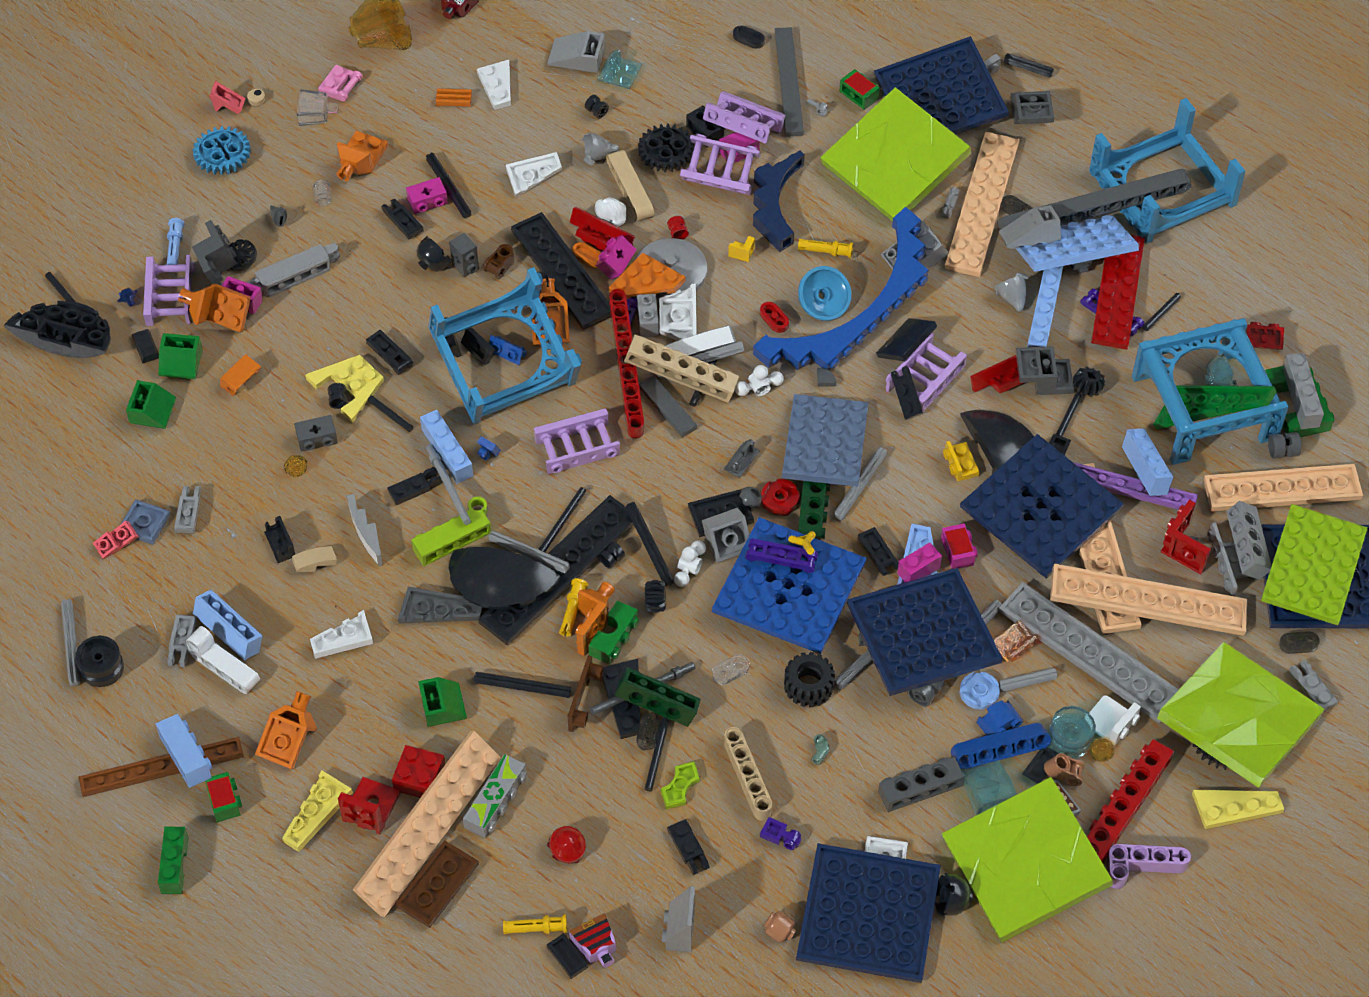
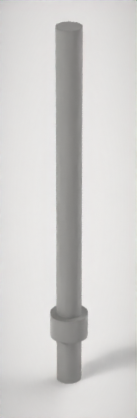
[426,444,471,525]

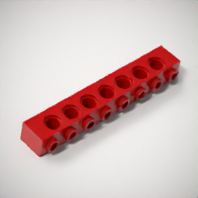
[1086,739,1174,863]

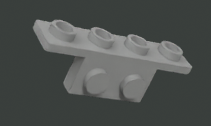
[1207,522,1248,596]

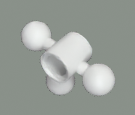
[735,365,784,396]
[674,540,706,587]

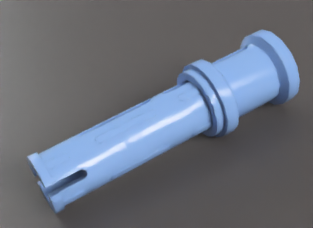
[166,218,185,265]

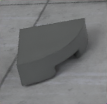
[817,368,837,387]

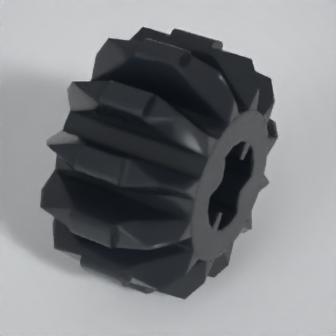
[1073,366,1105,398]
[645,580,666,613]

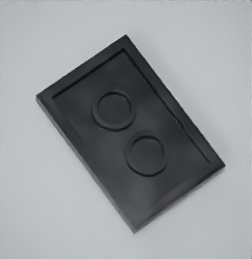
[876,318,937,361]
[688,489,754,537]

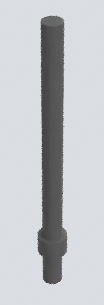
[590,662,696,715]

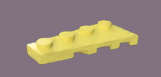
[282,770,353,852]
[1192,790,1285,829]

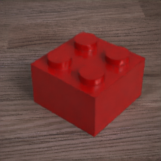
[392,745,445,798]

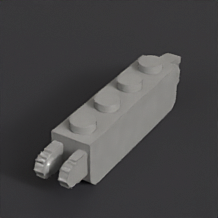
[246,244,340,297]

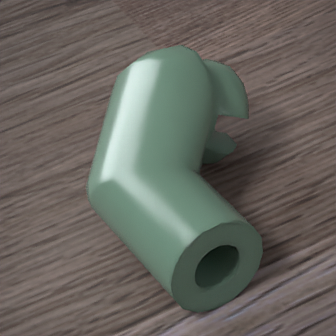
[811,734,830,765]

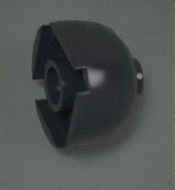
[416,236,452,272]
[935,873,972,916]

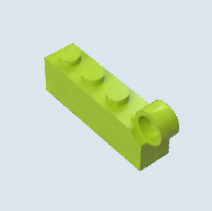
[411,497,492,567]

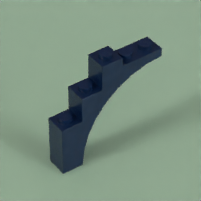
[753,150,805,252]

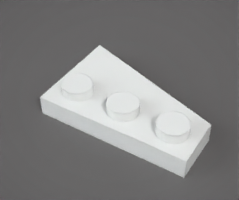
[477,60,511,110]
[506,152,562,197]
[310,610,373,659]

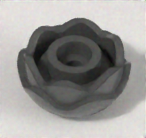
[740,487,762,509]

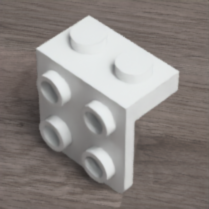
[1083,696,1141,746]

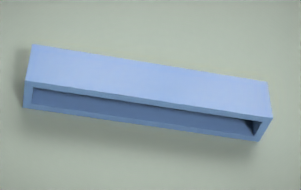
[1027,266,1063,347]

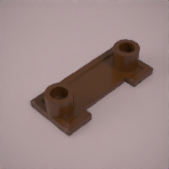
[568,655,604,732]

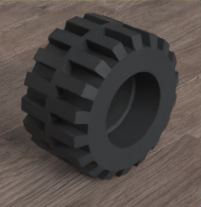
[784,652,835,707]

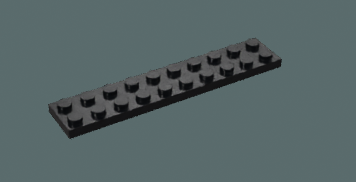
[478,495,634,646]

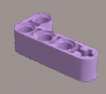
[1107,844,1191,889]

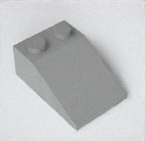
[662,886,695,952]

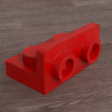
[1246,322,1285,350]

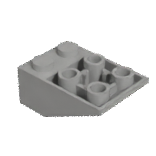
[547,31,605,73]
[999,205,1061,249]
[881,221,949,270]

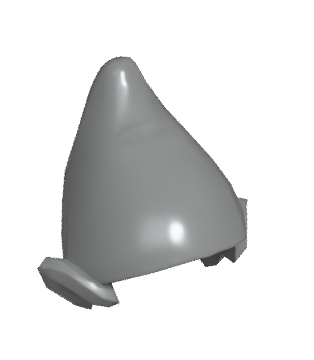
[582,132,619,165]
[996,273,1028,312]

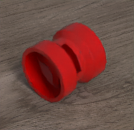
[667,216,689,240]

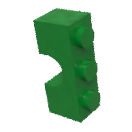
[589,600,640,665]
[158,826,189,894]

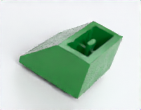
[158,333,203,379]
[126,380,176,429]
[418,677,467,727]

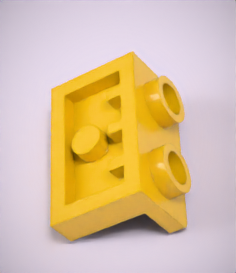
[943,441,979,482]

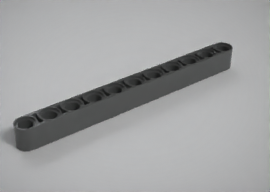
[997,169,1192,230]

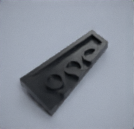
[602,659,640,739]

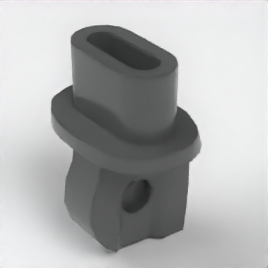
[270,205,287,227]

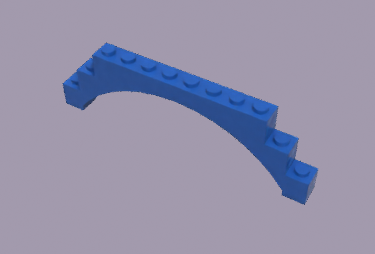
[753,207,929,371]

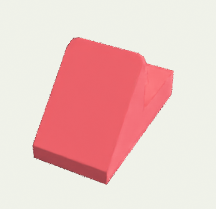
[210,81,245,114]

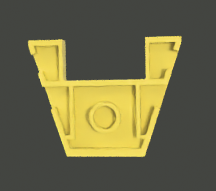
[305,355,384,423]

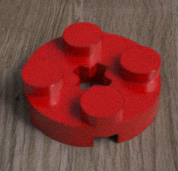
[761,479,800,516]

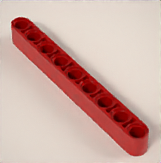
[609,289,644,439]

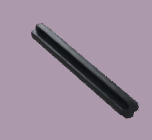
[426,152,472,218]
[626,502,674,587]
[474,671,572,698]

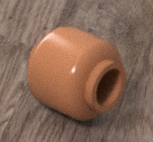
[763,911,796,943]

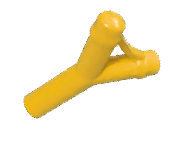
[788,531,816,555]

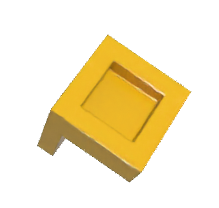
[728,236,755,262]

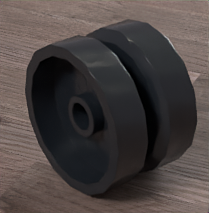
[75,635,124,687]

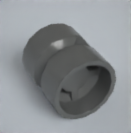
[1268,432,1301,459]
[907,681,944,707]

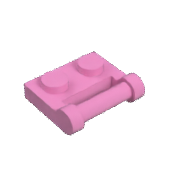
[318,65,363,102]

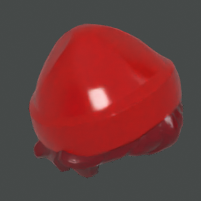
[547,826,586,864]

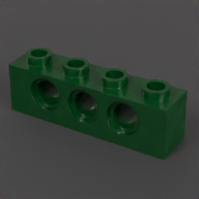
[798,481,830,540]
[615,667,701,727]

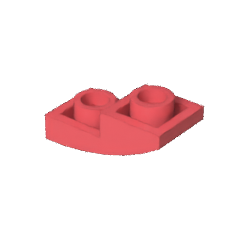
[93,521,139,559]

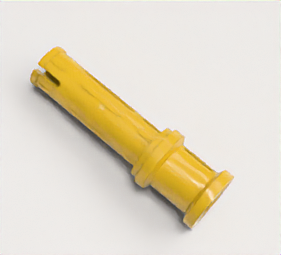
[798,238,853,259]
[559,578,589,637]
[503,914,567,934]

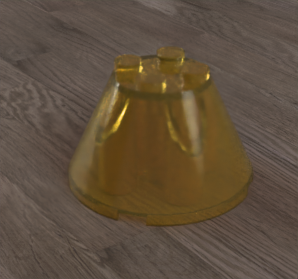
[348,0,412,50]

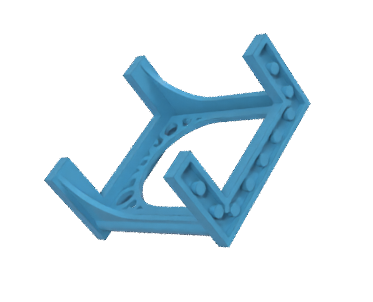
[1089,98,1246,244]
[428,267,582,425]
[1132,318,1288,465]

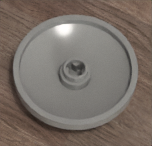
[636,238,707,298]

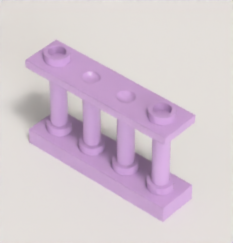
[703,91,786,143]
[680,134,761,195]
[143,255,195,326]
[886,333,967,412]
[534,408,620,474]

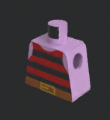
[569,913,616,968]

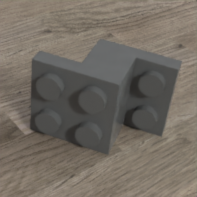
[1010,91,1054,124]
[192,220,237,286]
[1016,346,1074,395]

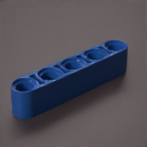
[951,723,1051,769]

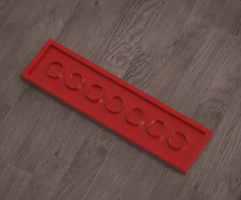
[1091,234,1145,350]

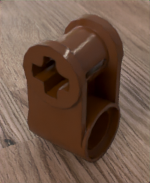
[483,244,514,279]

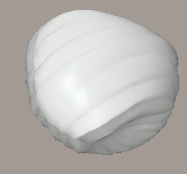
[595,197,626,227]

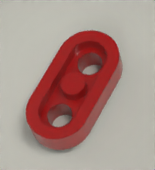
[760,302,789,333]

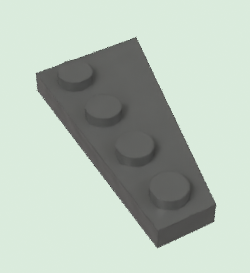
[398,586,484,623]

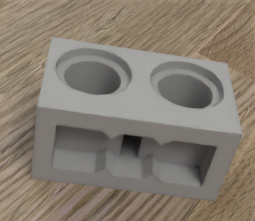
[637,294,659,337]

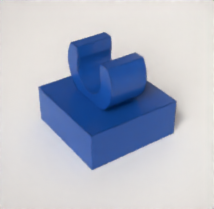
[477,436,501,461]

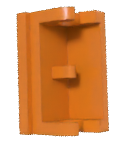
[220,354,261,396]

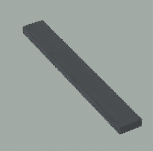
[775,27,804,136]

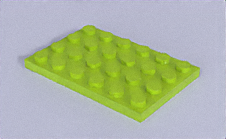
[1261,504,1368,625]

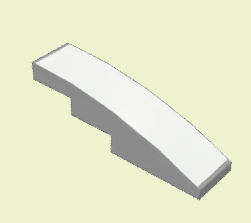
[665,325,736,361]
[347,494,383,566]

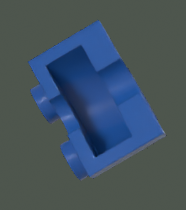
[976,700,1023,736]

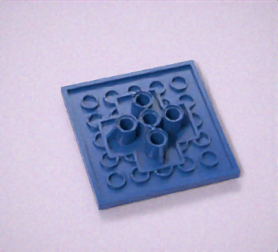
[712,517,866,654]

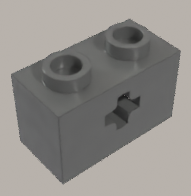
[449,233,479,277]
[294,415,338,452]

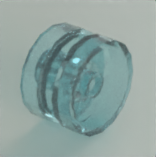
[1048,706,1096,758]

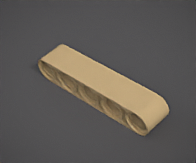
[606,150,654,221]
[724,727,772,821]

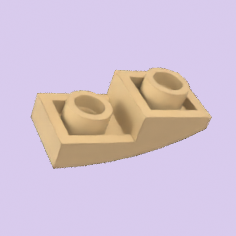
[292,546,337,572]

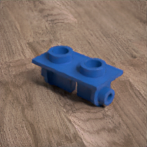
[489,335,527,365]

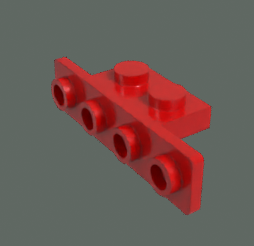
[570,207,635,250]
[970,355,1024,393]

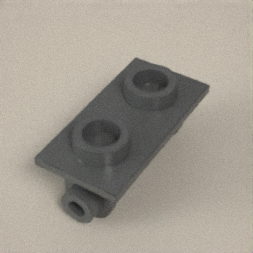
[724,439,760,478]

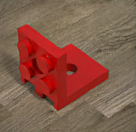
[1161,499,1211,575]
[338,777,401,835]

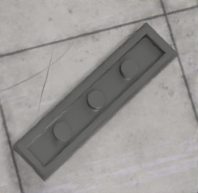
[639,375,697,437]

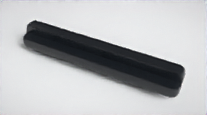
[1004,53,1054,78]

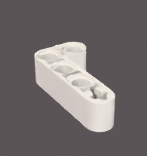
[186,626,260,694]

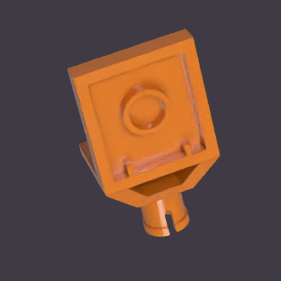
[337,131,388,181]
[531,278,570,345]
[178,284,251,332]
[576,582,615,656]
[255,691,317,769]

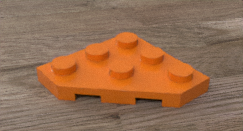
[609,252,686,299]

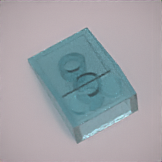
[960,760,1017,815]

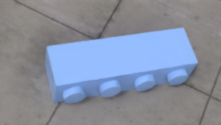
[420,409,473,484]
[1122,428,1173,496]
[193,590,262,660]
[155,714,212,788]

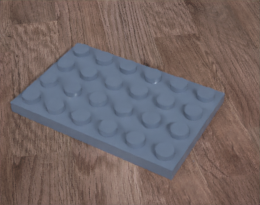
[782,394,868,487]

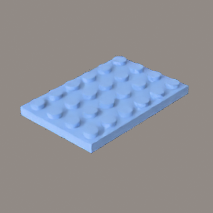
[1016,215,1139,272]

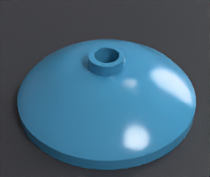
[798,266,851,321]

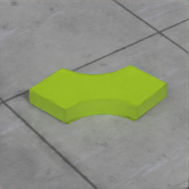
[661,761,700,809]

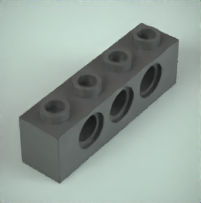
[878,757,964,812]

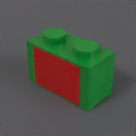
[839,69,880,110]
[205,772,243,823]

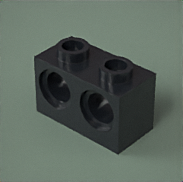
[686,106,725,148]

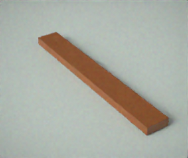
[78,737,244,797]

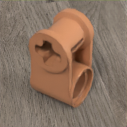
[1044,753,1085,786]

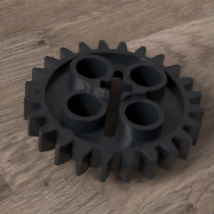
[638,123,695,173]

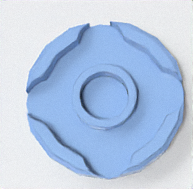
[960,672,1000,710]

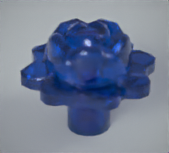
[117,288,138,307]

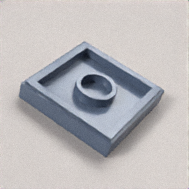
[120,499,171,545]

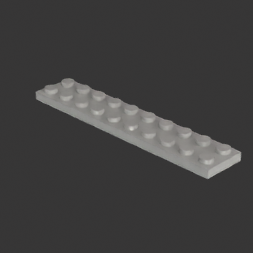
[999,582,1179,724]

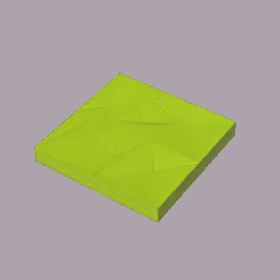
[820,87,971,222]
[1157,642,1324,788]
[941,777,1113,943]

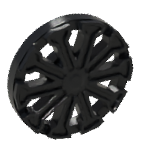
[229,239,257,271]

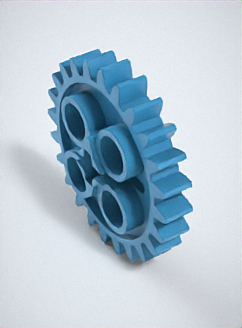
[192,126,251,175]

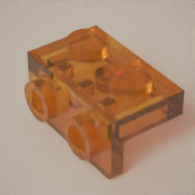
[994,620,1038,662]

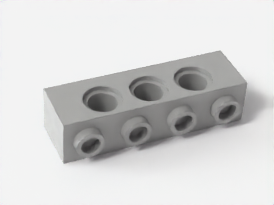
[1227,501,1272,580]

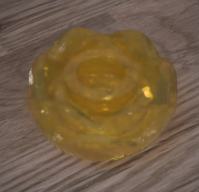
[284,455,307,477]
[1089,738,1115,762]

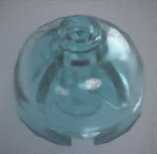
[1204,353,1238,386]

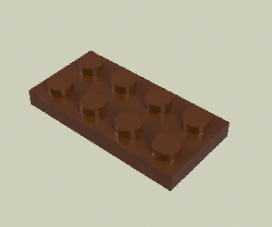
[395,840,479,928]

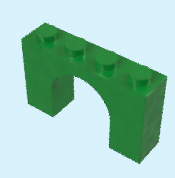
[1265,366,1335,437]

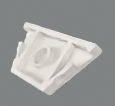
[659,284,697,341]

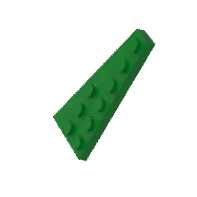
[1153,385,1277,430]

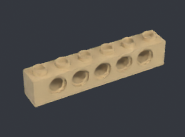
[624,334,739,403]

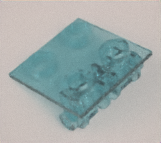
[598,50,642,89]

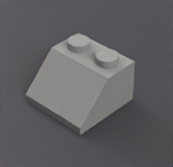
[702,508,749,563]

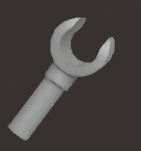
[807,99,828,116]

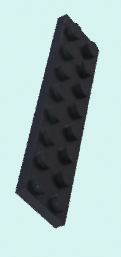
[511,212,611,329]

